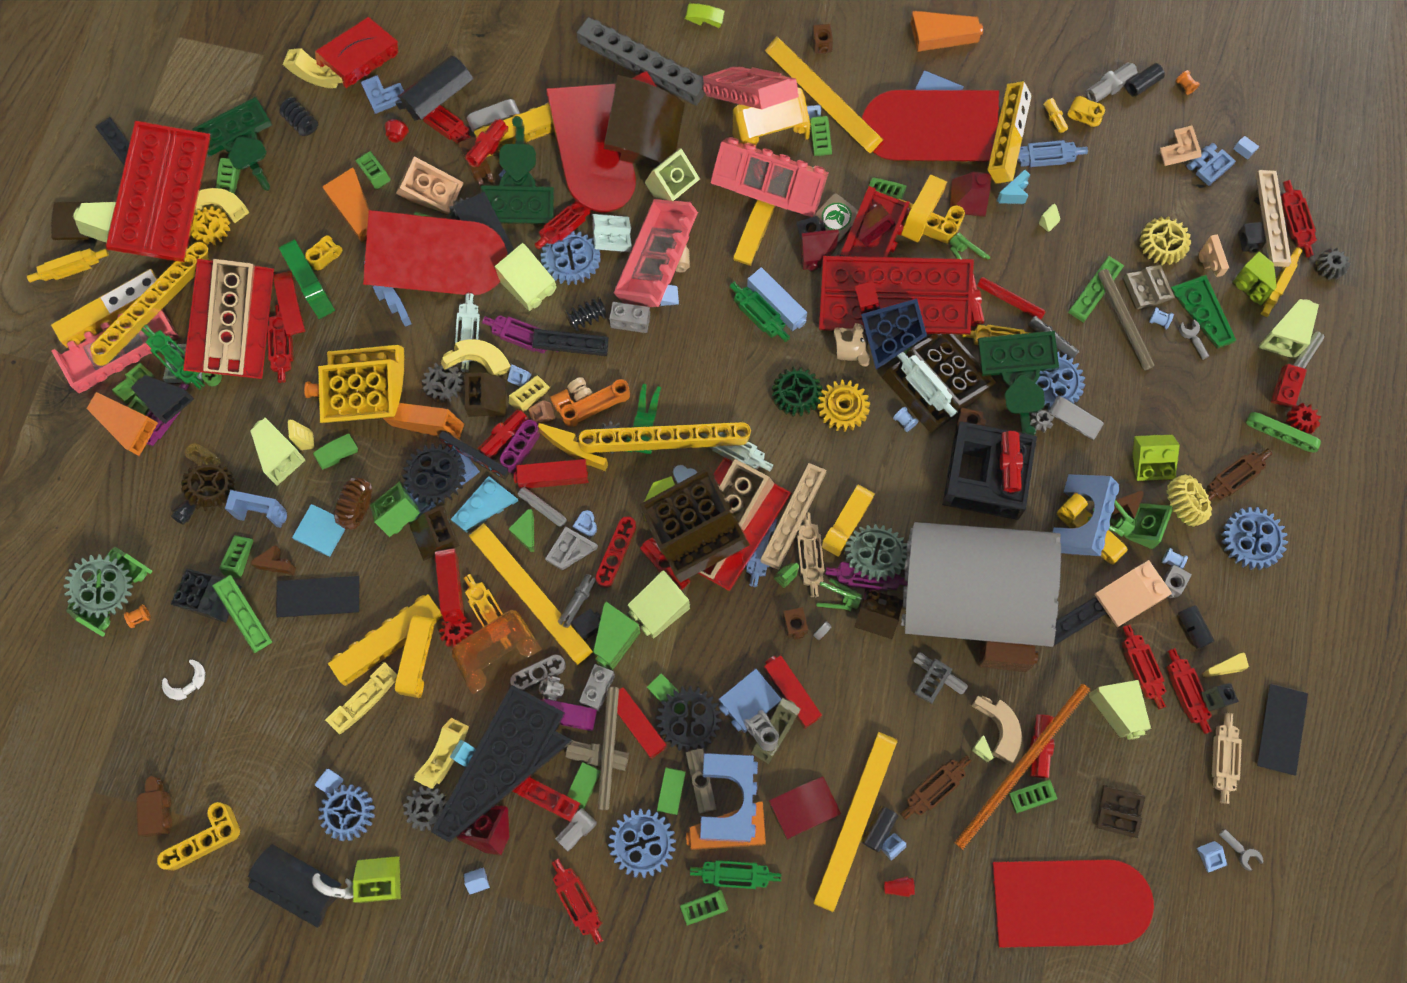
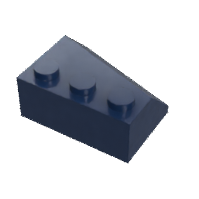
[861,299,927,369]

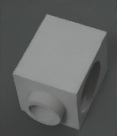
[1163,565,1192,599]

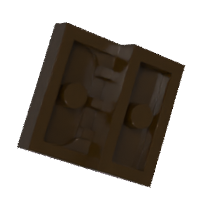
[51,202,91,240]
[1096,785,1145,838]

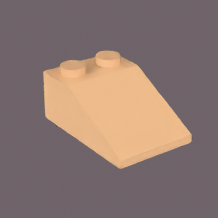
[395,157,463,215]
[1094,560,1172,627]

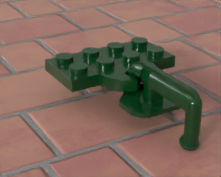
[192,97,272,191]
[481,116,555,225]
[978,331,1059,435]

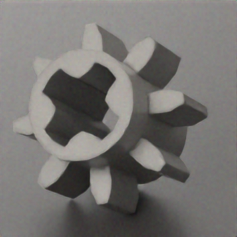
[1030,410,1054,433]
[539,676,564,701]

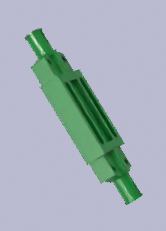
[729,281,790,342]
[141,325,205,390]
[690,860,782,889]

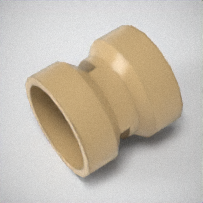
[567,377,593,402]

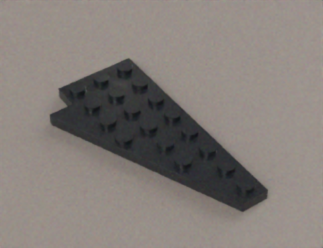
[431,685,572,842]

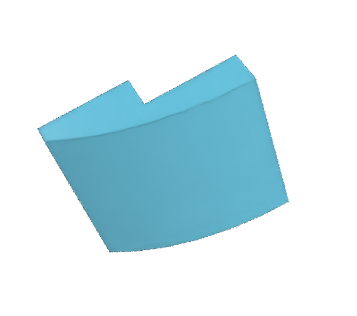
[292,504,345,557]

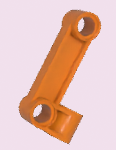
[550,379,630,427]

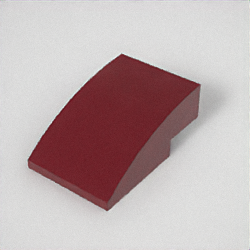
[769,777,841,840]

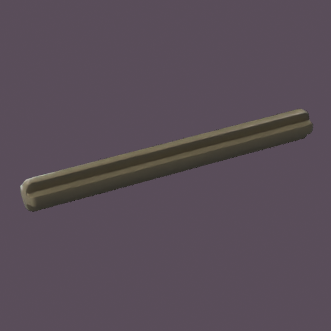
[1098,269,1154,370]
[598,687,619,810]

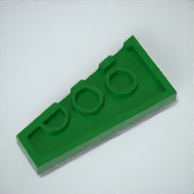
[1171,275,1236,349]

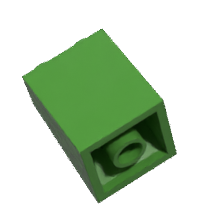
[594,602,641,671]

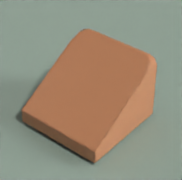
[528,400,555,425]

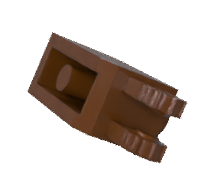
[458,136,495,188]
[137,776,172,837]

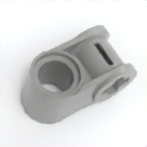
[743,710,779,751]

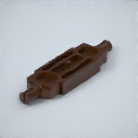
[1207,448,1272,501]
[900,755,972,820]

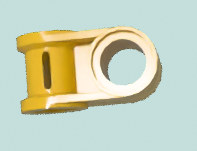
[1067,96,1105,127]
[306,235,342,271]

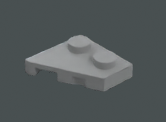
[545,527,598,570]

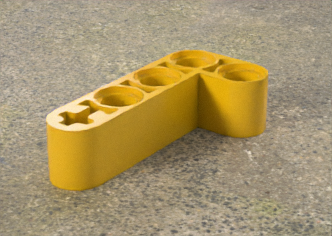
[901,175,947,242]
[898,199,965,244]
[822,484,875,557]
[1057,493,1127,565]
[395,615,435,698]
[157,802,240,870]

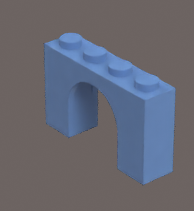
[1053,474,1119,556]
[700,754,757,842]

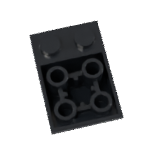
[171,569,242,623]

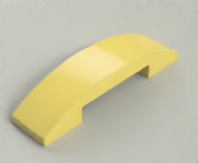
[326,662,397,734]

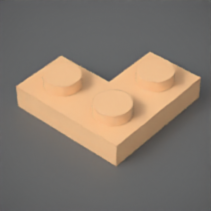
[1160,126,1201,166]
[1199,234,1229,277]

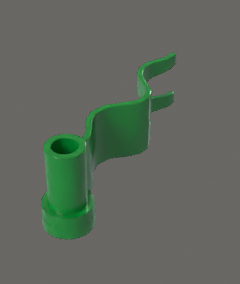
[625,384,661,454]

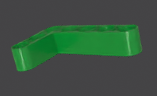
[278,239,335,319]

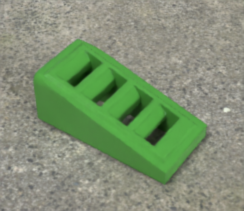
[810,116,832,156]
[355,151,390,189]
[216,158,240,195]
[865,177,907,199]
[219,535,253,579]
[774,563,799,588]
[1009,780,1057,813]
[680,890,728,925]

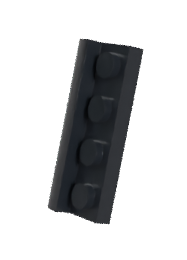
[395,56,473,121]
[248,844,342,928]

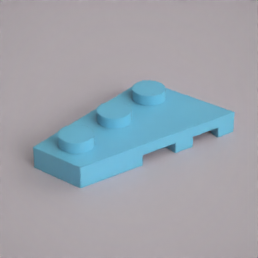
[451,476,518,533]

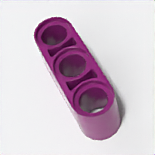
[500,420,540,473]
[540,699,597,731]

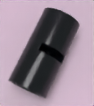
[1125,63,1165,97]
[1178,605,1215,650]
[861,806,899,853]

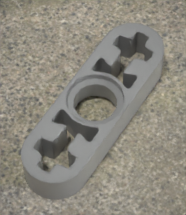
[510,655,566,691]

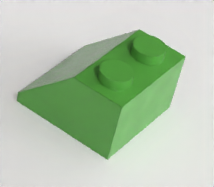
[370,482,420,537]

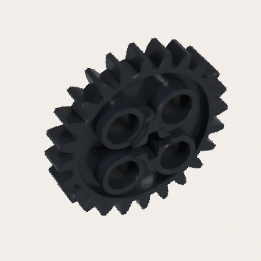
[402,444,466,505]
[656,685,722,752]

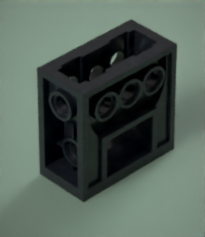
[942,421,1037,520]

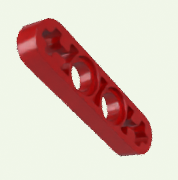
[596,516,636,588]

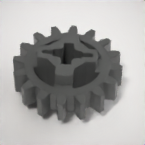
[422,363,464,403]
[403,786,447,831]

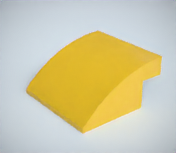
[318,345,404,423]

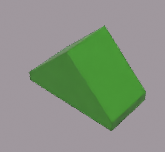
[509,509,534,552]

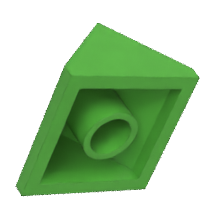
[1125,503,1173,550]

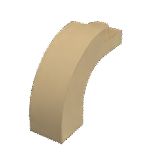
[971,696,1022,765]

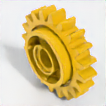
[817,380,870,432]

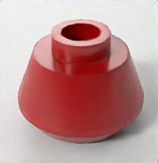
[384,119,409,143]

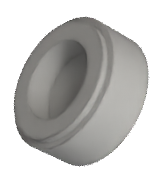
[813,621,831,640]

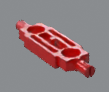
[423,105,471,144]
[1281,180,1317,258]
[534,201,590,250]
[268,305,294,383]
[1121,625,1166,710]
[1167,648,1212,734]
[551,859,603,945]

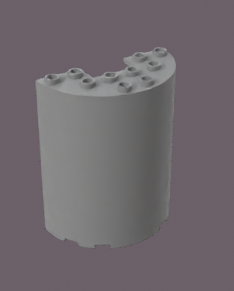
[902,522,1061,647]

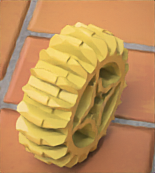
[1140,216,1191,265]
[1167,474,1212,527]

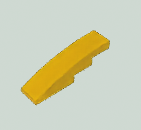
[733,200,775,266]
[538,423,608,471]

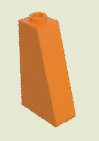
[910,11,983,52]
[323,168,369,242]
[87,392,158,456]
[383,403,464,440]
[686,802,766,850]

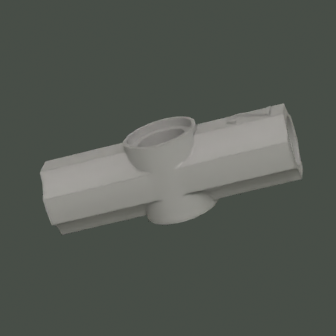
[1086,62,1138,103]

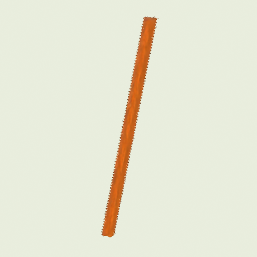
[954,684,1090,850]

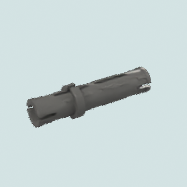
[1028,316,1080,359]
[558,574,596,628]

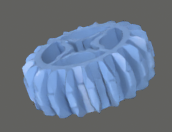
[318,784,375,841]

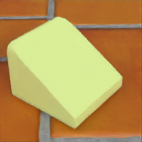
[1039,204,1060,232]
[972,736,993,762]

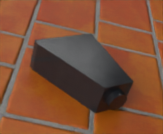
[130,375,194,424]

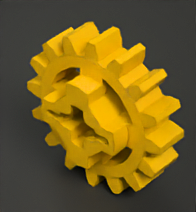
[191,206,230,246]

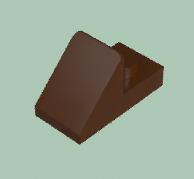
[1111,491,1144,519]
[251,545,296,575]

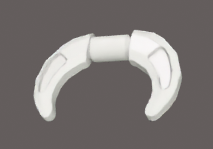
[162,660,205,700]
[312,873,353,899]

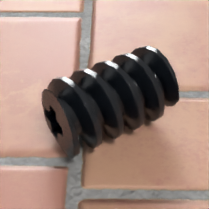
[279,97,318,136]
[565,297,606,331]

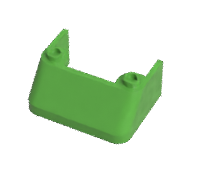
[66,547,152,637]

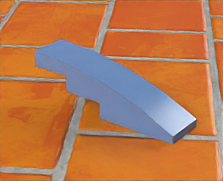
[364,261,412,327]

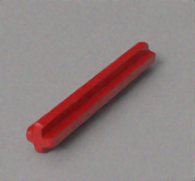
[977,277,1046,320]

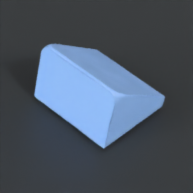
[1234,136,1259,160]
[660,285,679,306]
[315,769,343,794]
[1197,841,1227,873]

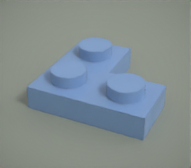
[361,76,404,114]

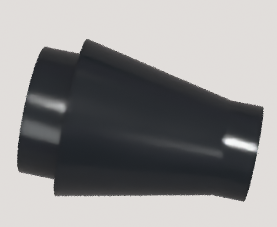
[171,500,195,525]

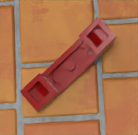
[274,271,306,336]
[512,777,581,822]

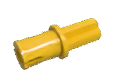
[1043,98,1068,133]

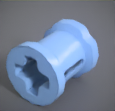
[1149,307,1174,329]
[893,407,918,432]
[1161,548,1188,569]

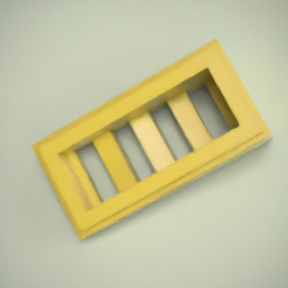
[509,375,550,413]
[288,420,314,451]
[1202,653,1249,678]

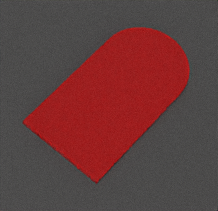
[546,84,636,212]
[862,90,999,162]
[363,210,508,295]
[992,860,1154,948]

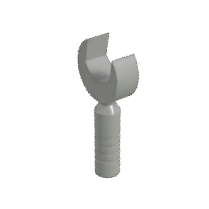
[1179,320,1209,360]
[1219,829,1263,871]

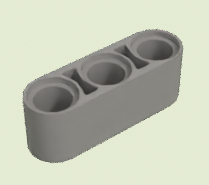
[467,99,520,135]
[1048,395,1104,440]

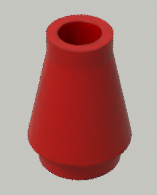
[884,876,915,897]

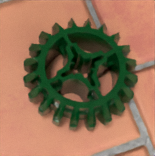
[772,367,823,417]

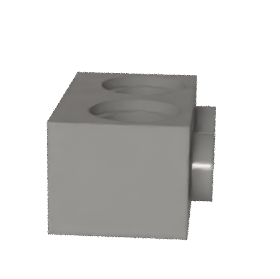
[609,302,650,333]
[579,664,615,712]

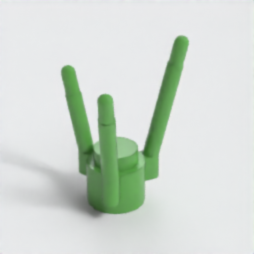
[950,233,990,259]
[1088,500,1135,537]
[816,578,862,611]

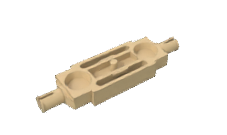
[797,513,824,597]
[1212,713,1242,804]

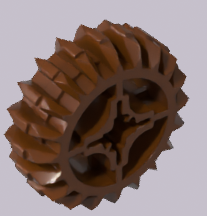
[334,477,372,530]

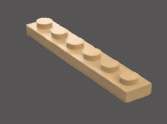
[1256,170,1291,267]
[761,463,826,570]

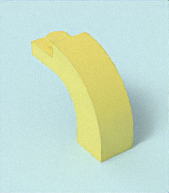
[283,49,343,88]
[193,188,249,223]
[441,339,511,377]
[414,718,469,789]

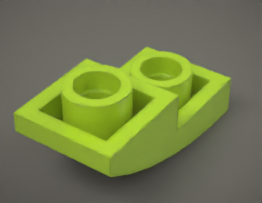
[685,4,724,28]

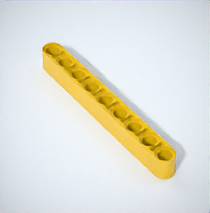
[765,36,883,153]
[90,242,208,366]
[579,422,751,453]
[468,523,593,665]
[814,732,898,912]

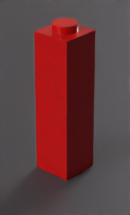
[514,459,588,489]
[435,548,464,622]
[764,655,822,729]
[617,687,667,759]

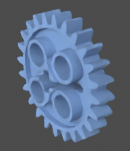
[541,231,601,285]
[1036,352,1085,410]
[1221,507,1288,570]
[609,809,676,878]

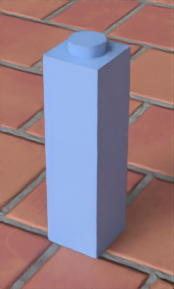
[747,267,807,331]

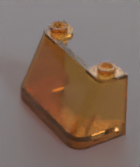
[452,610,542,694]

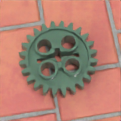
[844,524,907,581]
[64,554,133,619]

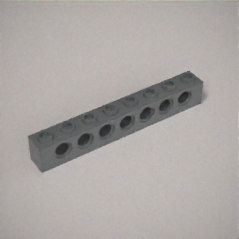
[577,17,705,106]

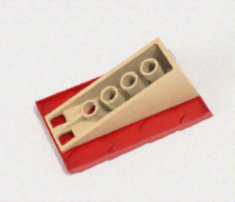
[183,259,274,379]
[661,457,792,591]

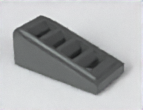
[914,659,952,704]

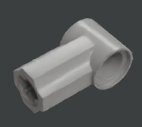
[556,808,597,851]

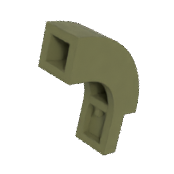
[751,698,800,764]

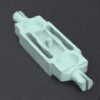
[455,293,480,372]
[897,352,957,417]
[700,432,773,472]

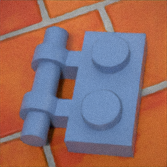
[1187,143,1236,186]

